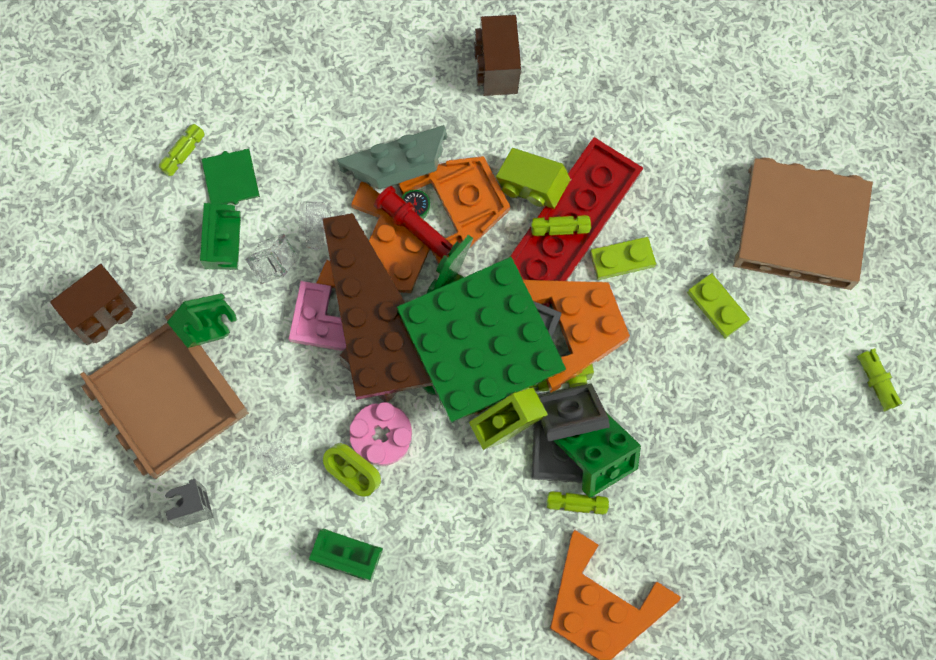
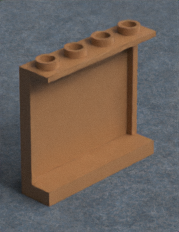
[733,157,873,290]
[80,310,249,479]

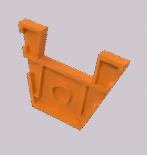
[397,156,510,264]
[316,181,430,293]
[523,280,630,392]
[550,530,681,660]

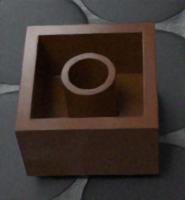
[474,15,521,96]
[50,263,137,346]

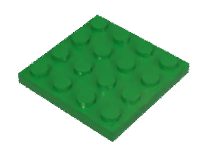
[396,257,566,424]

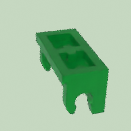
[200,203,241,270]
[167,293,237,348]
[309,528,383,583]

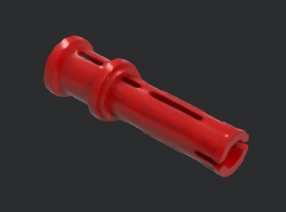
[374,186,453,259]

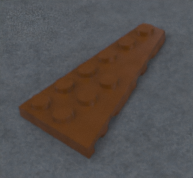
[322,213,432,400]

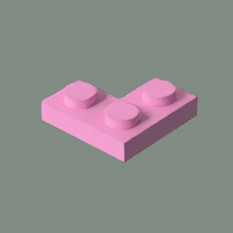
[289,281,346,351]

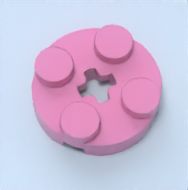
[350,402,412,466]

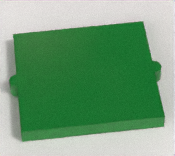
[201,149,260,205]

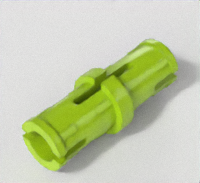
[857,348,903,412]

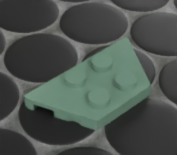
[337,125,447,189]

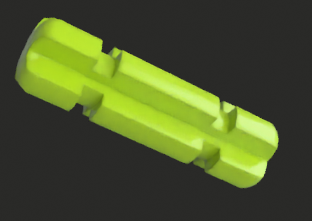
[159,124,205,176]
[531,215,591,236]
[547,491,609,515]

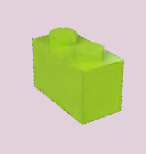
[496,147,571,209]
[469,387,548,450]

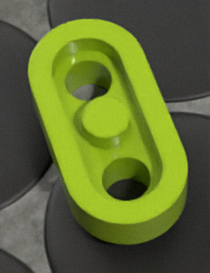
[323,443,381,497]

